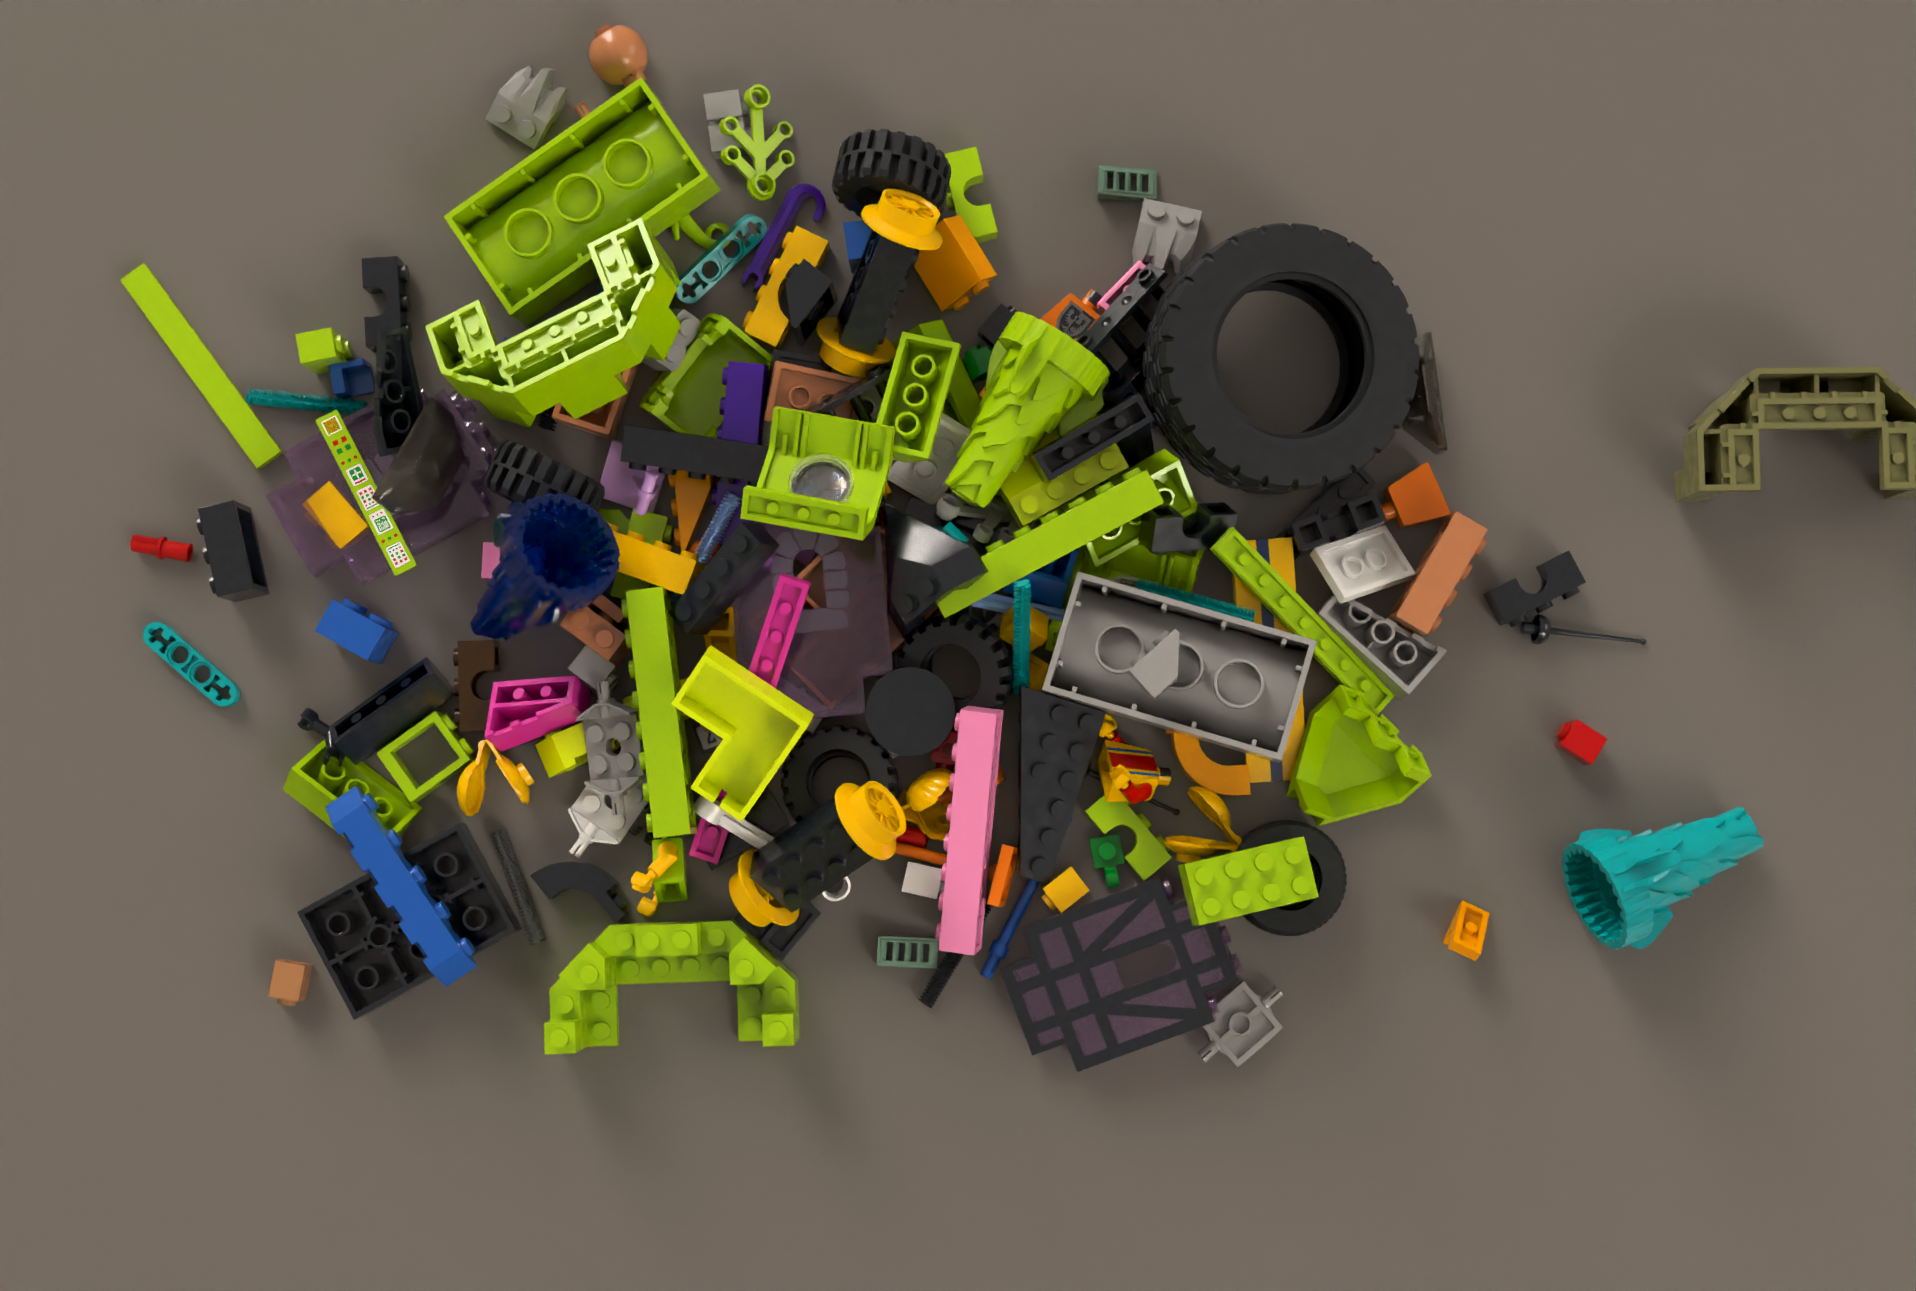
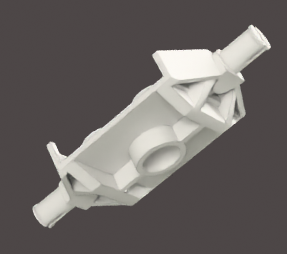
[568,746,649,858]

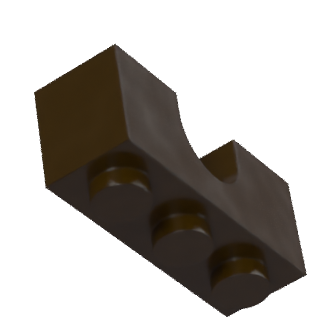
[453,640,500,733]

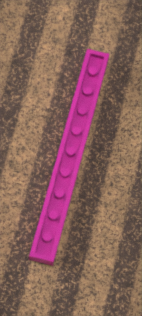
[689,573,811,864]

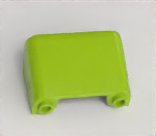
[639,313,771,438]

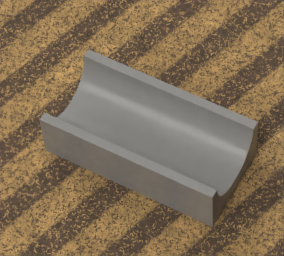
[1042,571,1317,763]

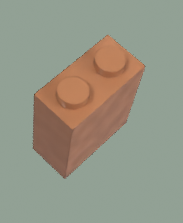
[559,600,631,668]

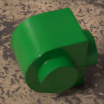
[962,345,994,383]

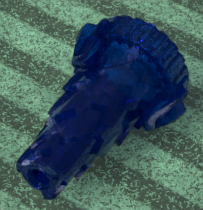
[470,493,620,641]

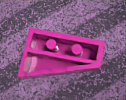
[484,675,591,752]

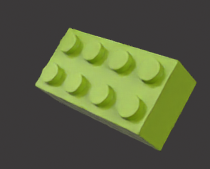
[1178,836,1319,926]

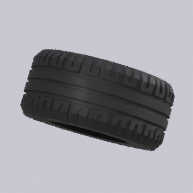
[1236,820,1347,936]

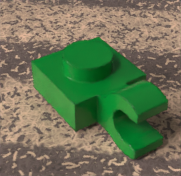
[1089,834,1125,888]

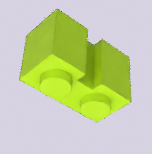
[295,327,353,374]

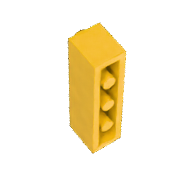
[577,521,706,595]

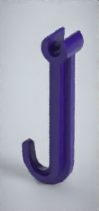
[741,184,825,293]

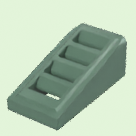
[1097,166,1157,201]
[876,935,939,969]

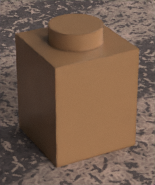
[268,959,313,1006]

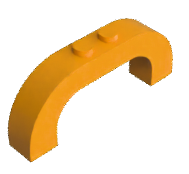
[1165,729,1251,796]

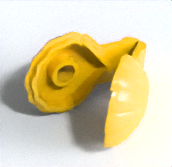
[457,740,534,816]
[897,768,952,841]
[1163,786,1242,863]

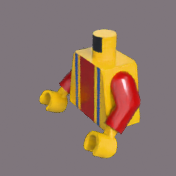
[1096,714,1171,804]

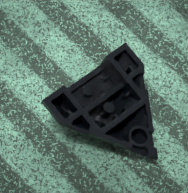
[884,503,989,638]

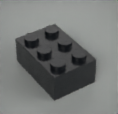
[196,500,270,602]

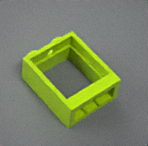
[376,711,475,803]

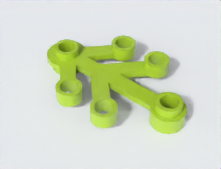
[719,84,795,201]

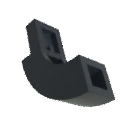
[530,861,629,923]

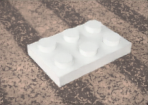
[888,413,971,505]
[1310,525,1416,604]

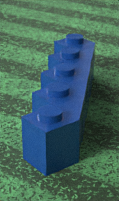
[325,786,477,987]

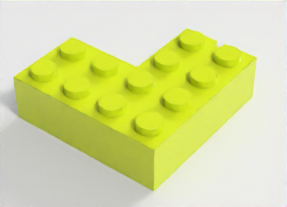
[671,645,814,822]

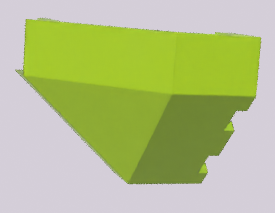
[1287,684,1432,826]

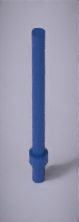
[980,817,1073,979]

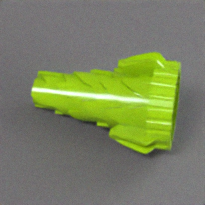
[944,311,1110,508]

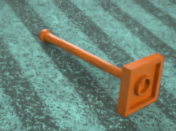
[894,842,1018,907]

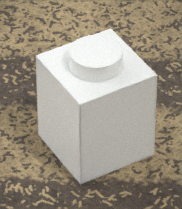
[901,861,945,899]

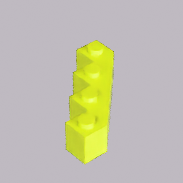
[535,678,691,778]

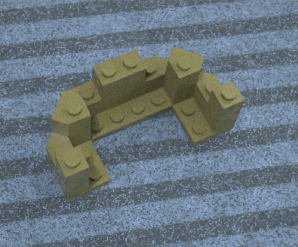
[1674,366,1916,502]

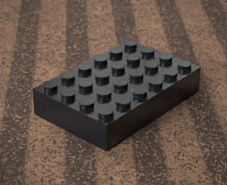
[297,823,522,1020]

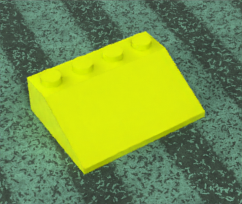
[998,414,1129,529]

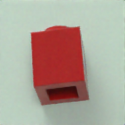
[1554,719,1608,765]

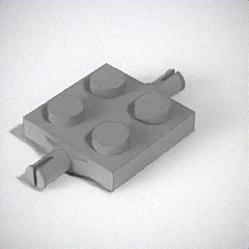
[1197,980,1283,1067]

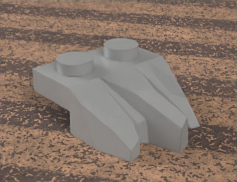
[485,66,568,150]
[1132,198,1202,274]

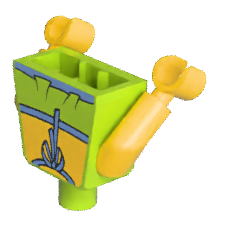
[631,836,688,917]

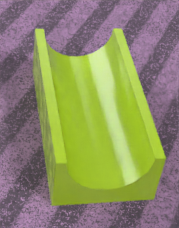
[443,77,721,326]

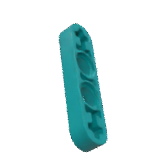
[675,214,767,304]
[143,622,241,707]

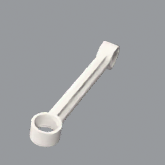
[692,795,851,901]

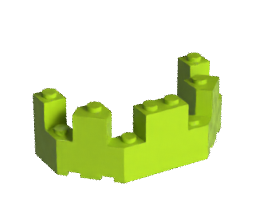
[425,218,682,428]
[544,919,800,1054]

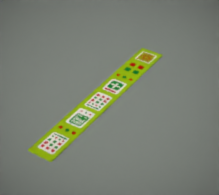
[316,410,417,576]

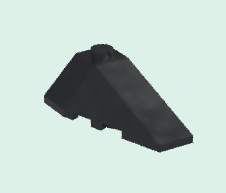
[373,327,432,457]

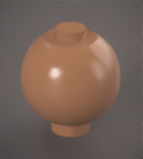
[589,23,648,88]

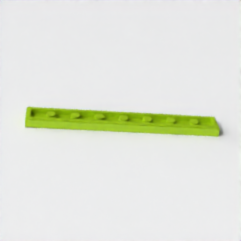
[120,263,284,470]
[1210,527,1395,716]

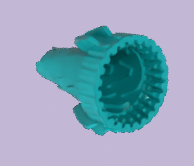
[1562,807,1764,950]

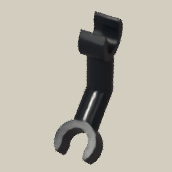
[297,708,345,767]

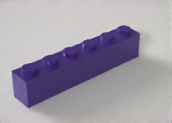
[709,361,769,543]

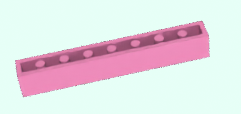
[935,706,1004,956]

